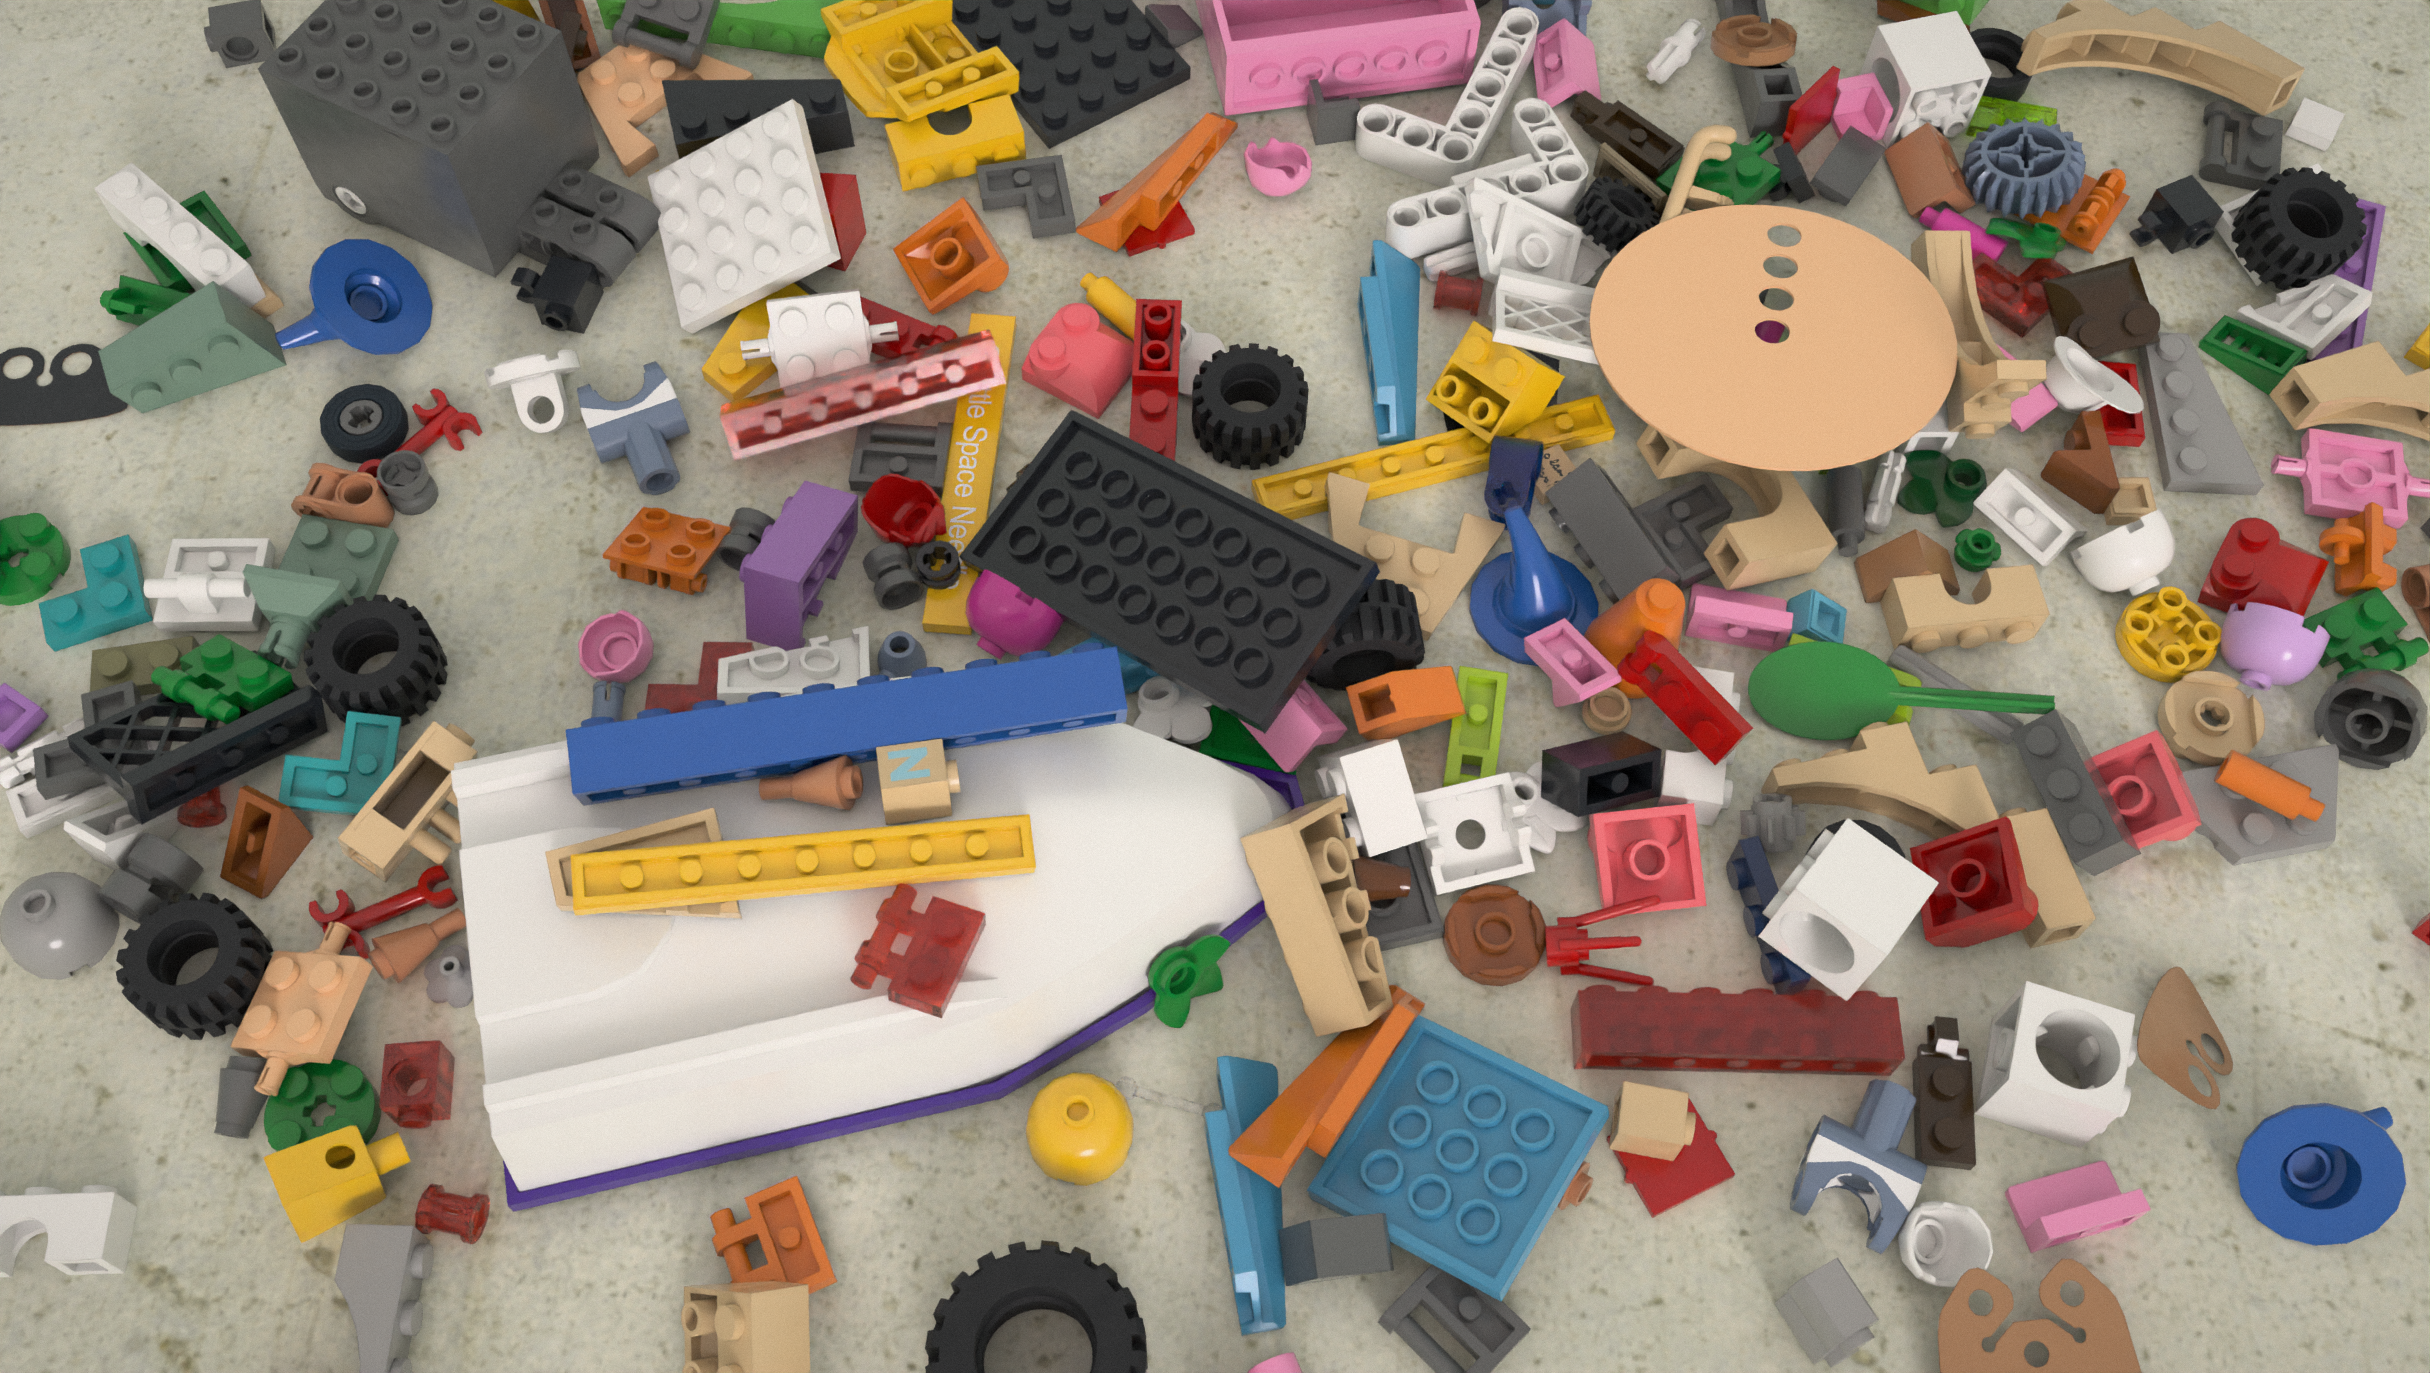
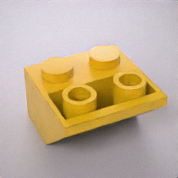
[1425,321,1565,446]

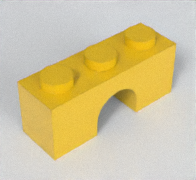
[884,94,1026,192]

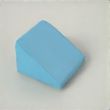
[1786,589,1847,644]

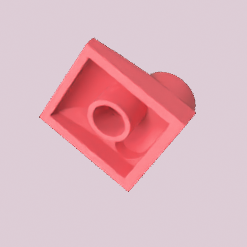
[1021,303,1134,419]
[2092,730,2202,849]
[1587,803,1707,915]

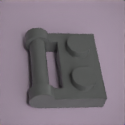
[612,0,720,70]
[2199,101,2283,191]
[848,417,954,497]
[1378,1265,1531,1373]

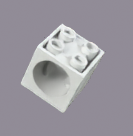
[1860,11,1992,148]
[1758,818,1939,1001]
[1974,981,2138,1148]

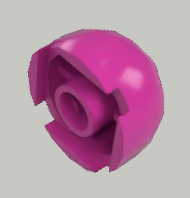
[965,569,1064,660]

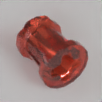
[1433,270,1484,317]
[177,786,227,828]
[415,1183,490,1244]

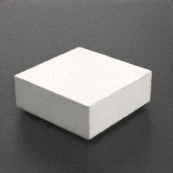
[2285,97,2345,151]

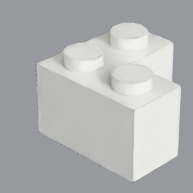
[1315,739,1427,857]

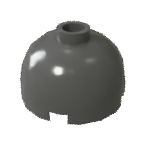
[2314,668,2427,770]

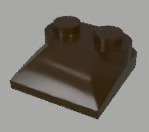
[2041,256,2160,360]

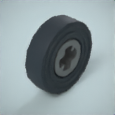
[320,384,409,464]

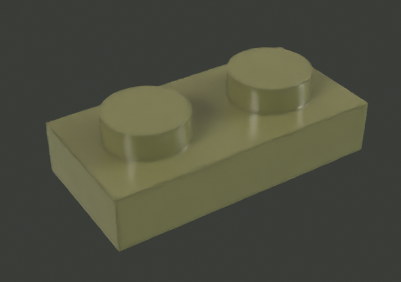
[90,636,200,696]

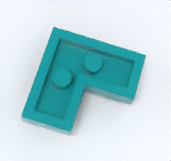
[38,534,153,652]
[278,711,402,816]

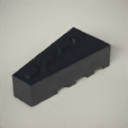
[662,79,855,159]

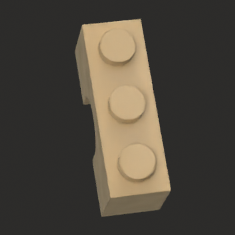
[1880,564,2050,653]

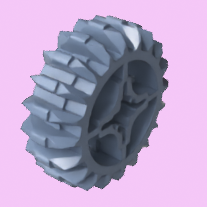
[1962,116,2086,220]

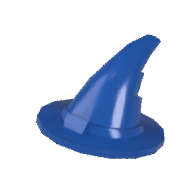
[275,239,433,355]
[1469,506,1599,666]
[2236,1103,2406,1246]

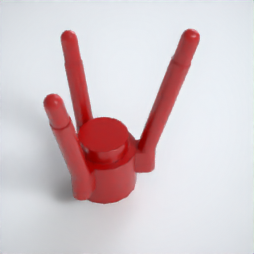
[1545,895,1661,987]

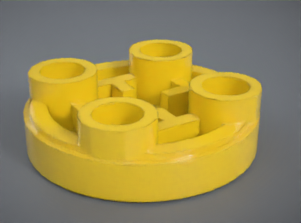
[2115,586,2222,683]

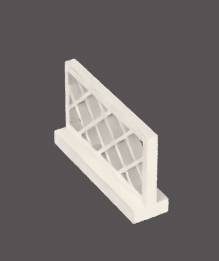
[1488,267,1599,365]

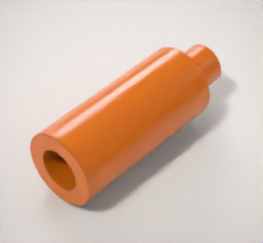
[2214,750,2325,822]

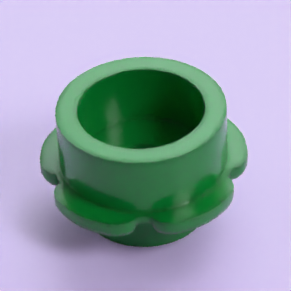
[1954,528,2001,572]

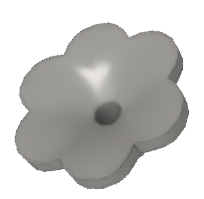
[424,945,473,1008]

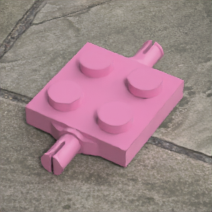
[2271,428,2430,529]

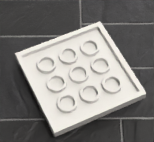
[648,99,841,334]

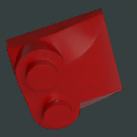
[2197,518,2329,617]
[1910,816,2039,948]

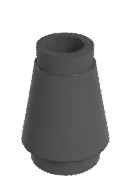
[214,1056,268,1139]

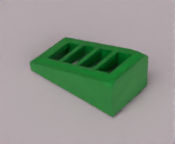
[2198,315,2308,396]

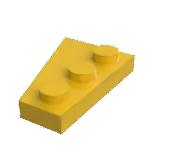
[701,283,809,405]

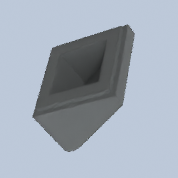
[1145,4,1202,49]

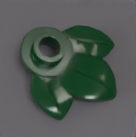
[1897,450,1987,528]

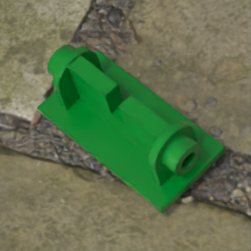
[100,275,191,326]

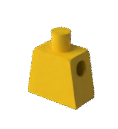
[263,1125,411,1243]

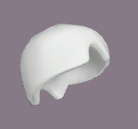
[1898,1201,1993,1288]

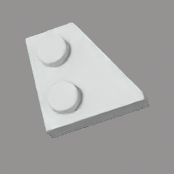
[2237,274,2373,360]

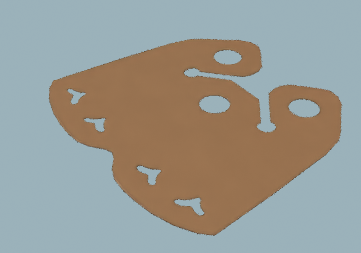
[1938,1259,2142,1373]

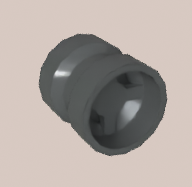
[377,450,439,515]
[716,507,775,571]
[862,542,924,610]

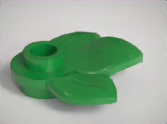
[1985,218,2066,260]
[1148,934,1230,1028]

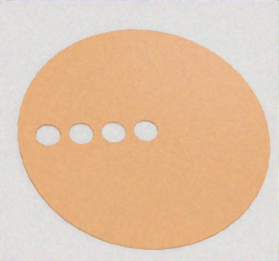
[1589,205,1958,471]

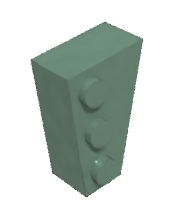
[98,281,287,413]

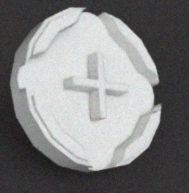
[484,349,581,433]

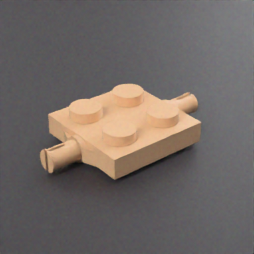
[230,922,373,1096]

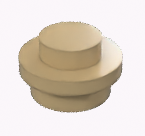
[1582,687,1632,735]

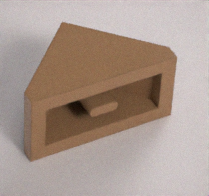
[1854,529,1960,603]

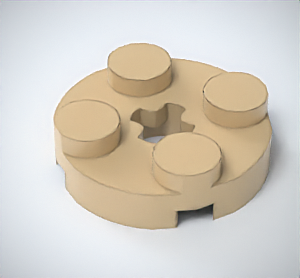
[2158,671,2265,766]

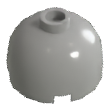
[0,872,120,980]

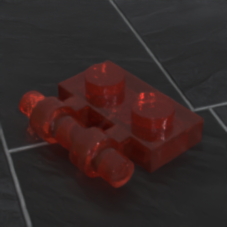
[850,883,986,1019]

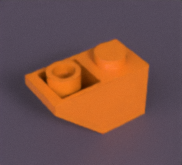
[1346,666,1467,741]

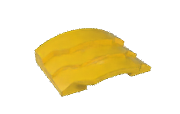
[821,0,1019,122]

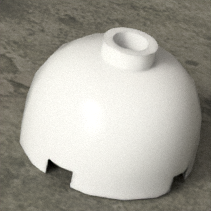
[2069,509,2175,596]

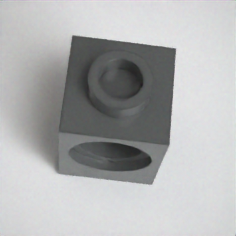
[204,0,277,68]

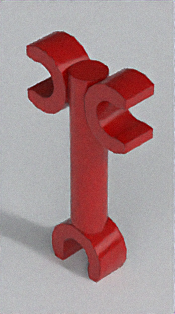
[357,388,483,496]
[309,865,458,959]

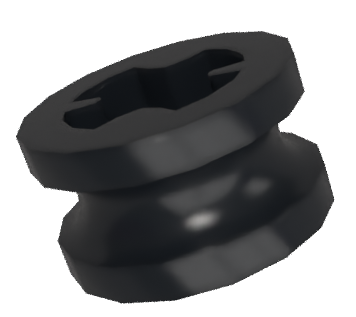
[916,540,961,590]

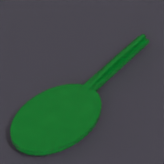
[1748,641,2055,740]

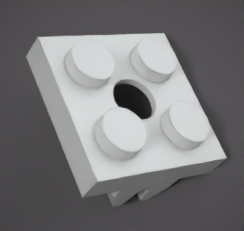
[1414,772,1535,896]

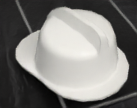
[2042,336,2144,414]

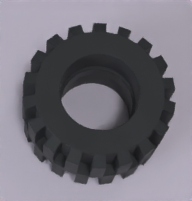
[2231,167,2367,290]
[1192,343,1309,470]
[1306,579,1425,691]
[304,594,448,727]
[116,892,274,1040]

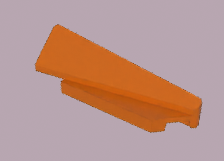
[1076,112,1238,252]
[1228,985,1425,1188]

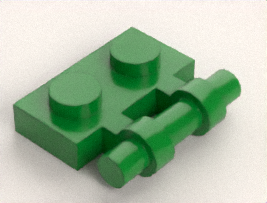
[2302,587,2429,680]
[151,634,294,724]

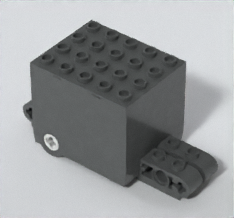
[258,0,661,289]

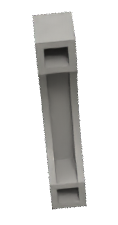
[334,1224,434,1373]

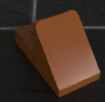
[2041,411,2120,514]

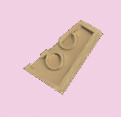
[545,808,742,919]

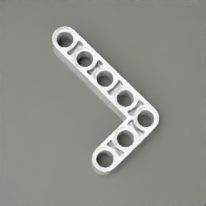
[1355,7,1539,188]
[1385,98,1589,259]

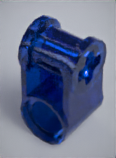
[1484,435,1544,530]

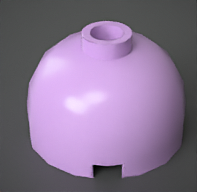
[2220,602,2330,691]

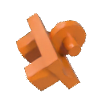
[2319,502,2397,597]

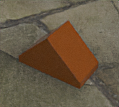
[220,785,313,899]

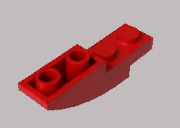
[1129,299,1182,461]

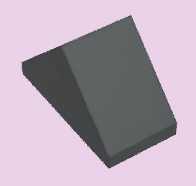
[1279,1213,1394,1286]

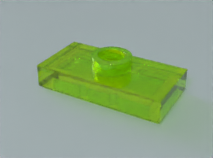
[1966,96,2057,137]

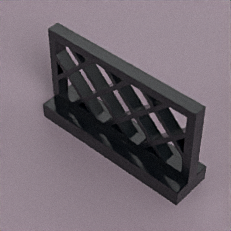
[67,650,328,825]

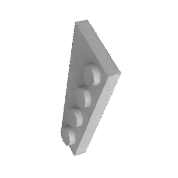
[2138,332,2264,495]

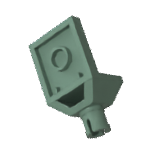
[243,514,399,669]

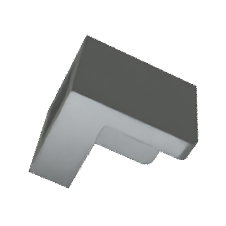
[1307,79,1360,145]

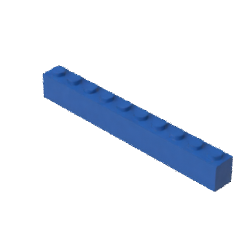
[566,643,1128,806]

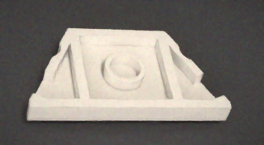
[1465,176,1616,286]

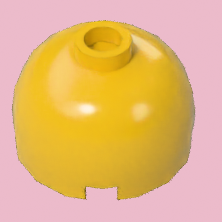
[1026,1072,1134,1186]

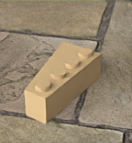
[1240,794,1394,1037]

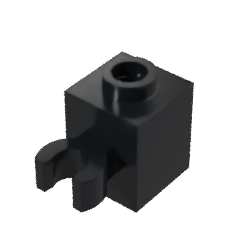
[2129,175,2224,254]
[510,255,604,334]

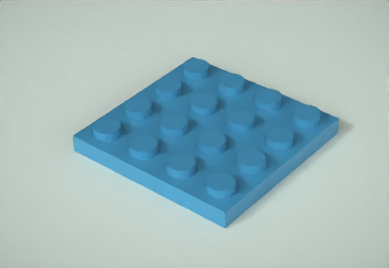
[1307,1015,1609,1302]

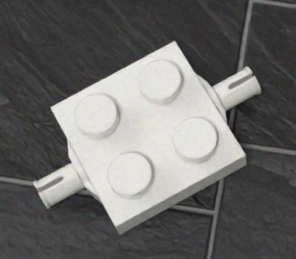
[740,289,899,393]

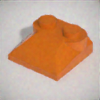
[893,197,1009,315]

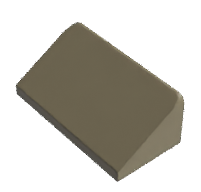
[1593,142,1668,221]

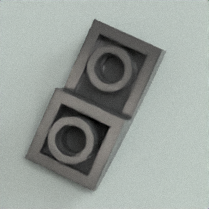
[1809,126,1887,206]

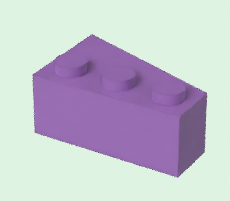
[739,481,858,651]

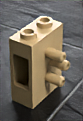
[338,721,478,883]

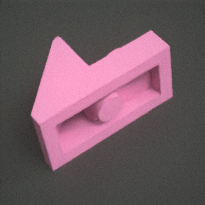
[1524,618,1622,707]

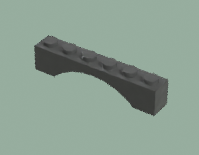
[1715,0,1802,138]

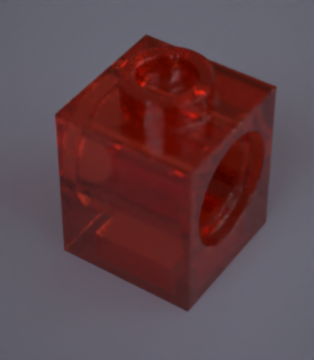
[379,1040,455,1129]

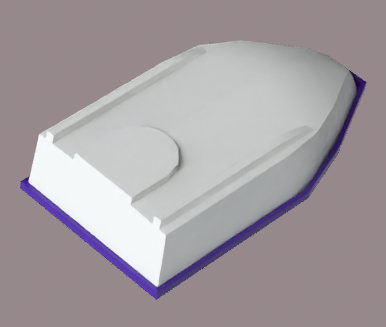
[451,676,1305,1212]

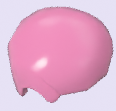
[1244,137,1312,197]
[578,610,654,684]

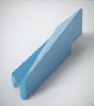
[1357,240,1420,446]
[1204,1055,1286,1336]

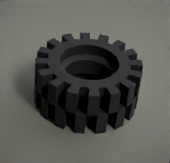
[1574,176,1660,254]

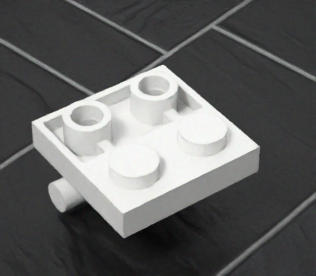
[144,538,276,632]

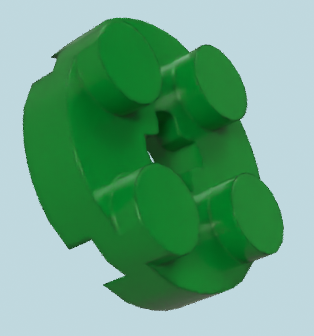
[0,513,71,606]
[264,1059,381,1152]

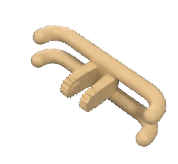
[1659,124,1737,224]

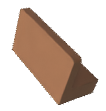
[1885,122,1976,218]

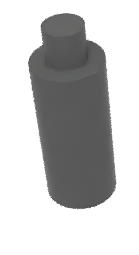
[1827,465,1865,557]

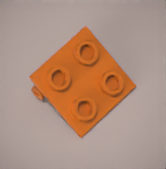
[2014,168,2130,254]
[603,507,731,595]

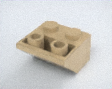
[681,1281,810,1373]

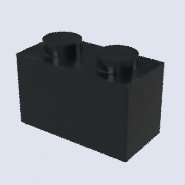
[1541,731,1662,817]

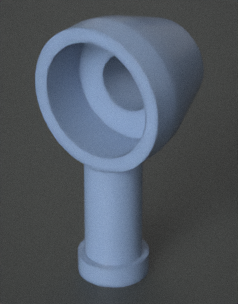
[877,631,927,678]

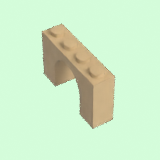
[1636,424,1838,591]

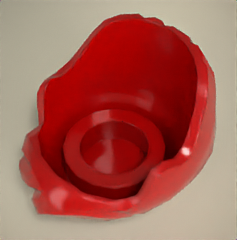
[861,474,947,548]

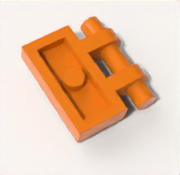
[710,1176,838,1294]

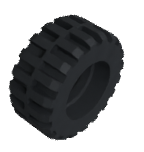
[925,1240,1148,1373]

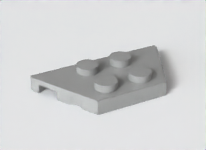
[2182,744,2339,866]

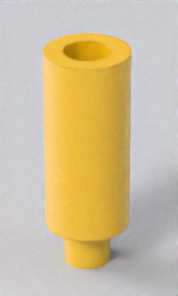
[1080,272,1136,341]

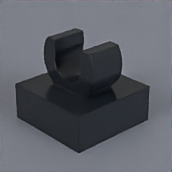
[1768,142,1815,204]

